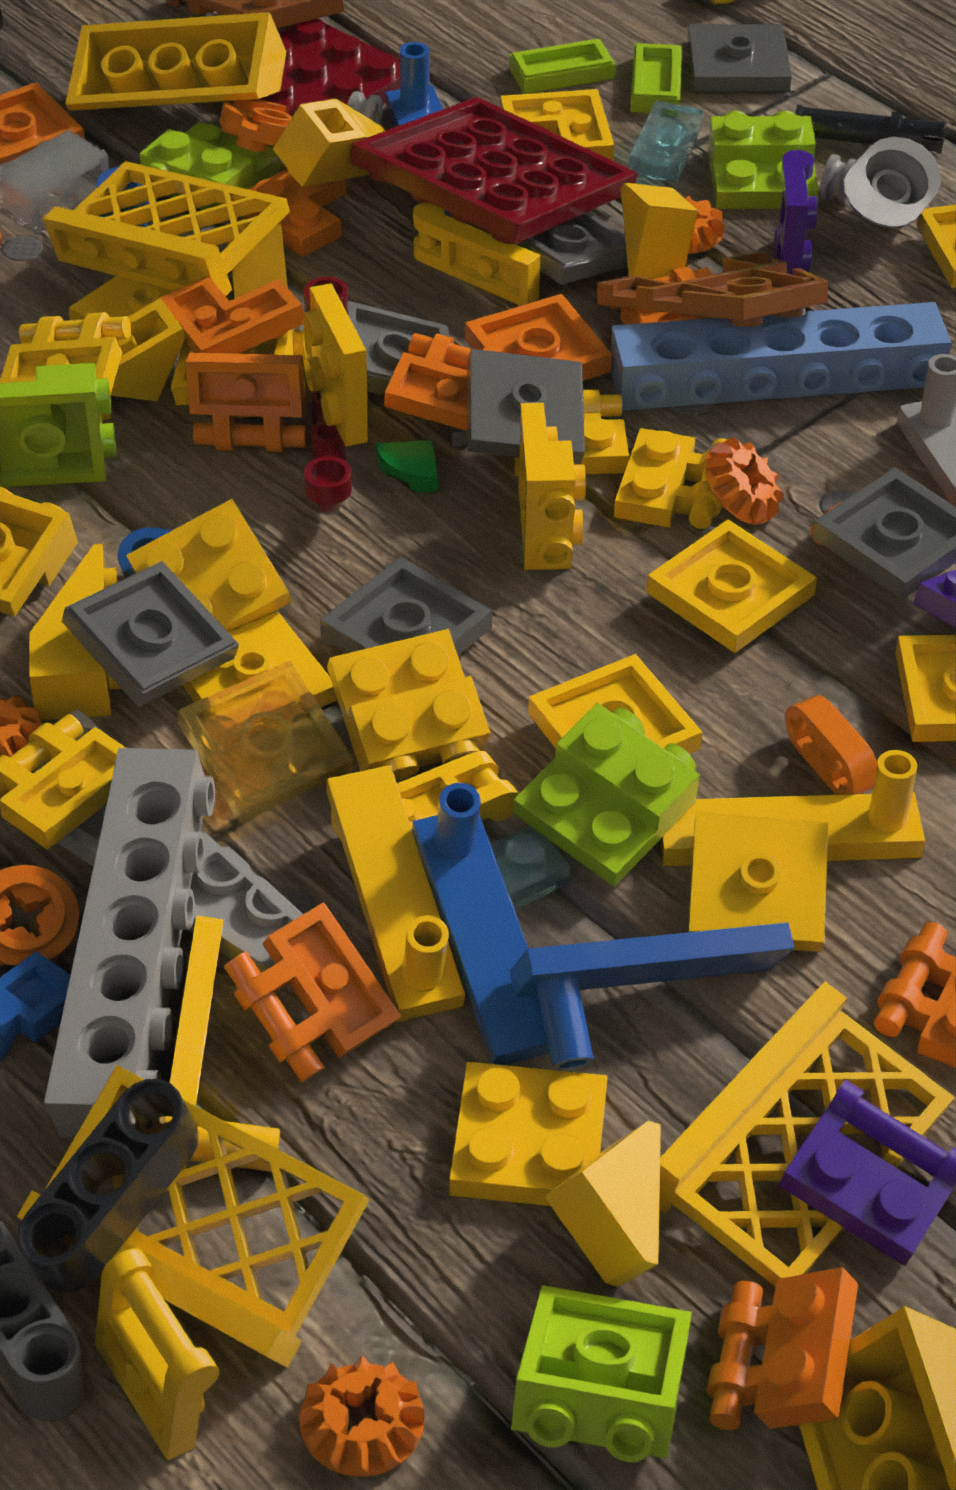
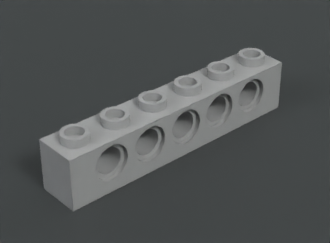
[44,748,215,1138]

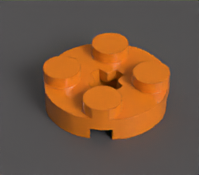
[219,99,292,152]

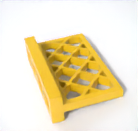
[43,161,290,296]
[659,981,955,1287]
[17,1065,370,1368]

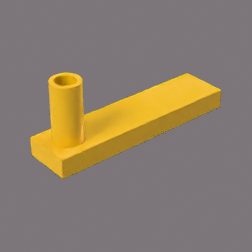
[659,750,925,866]
[326,765,465,1022]
[165,915,280,1189]

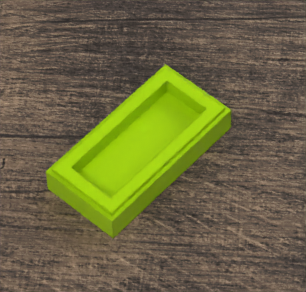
[509,38,616,94]
[630,43,682,114]

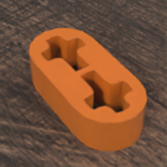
[785,695,877,795]

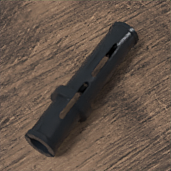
[795,105,946,154]

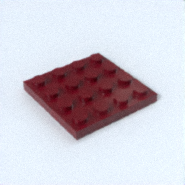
[350,97,638,244]

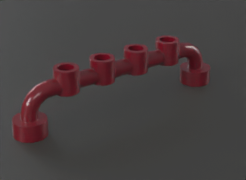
[304,277,352,516]

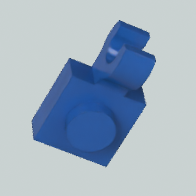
[0,951,71,1061]

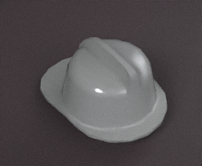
[843,137,941,228]

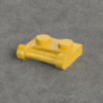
[95,1249,219,1461]

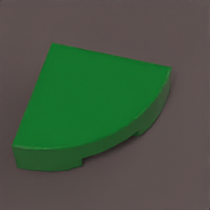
[376,440,438,492]

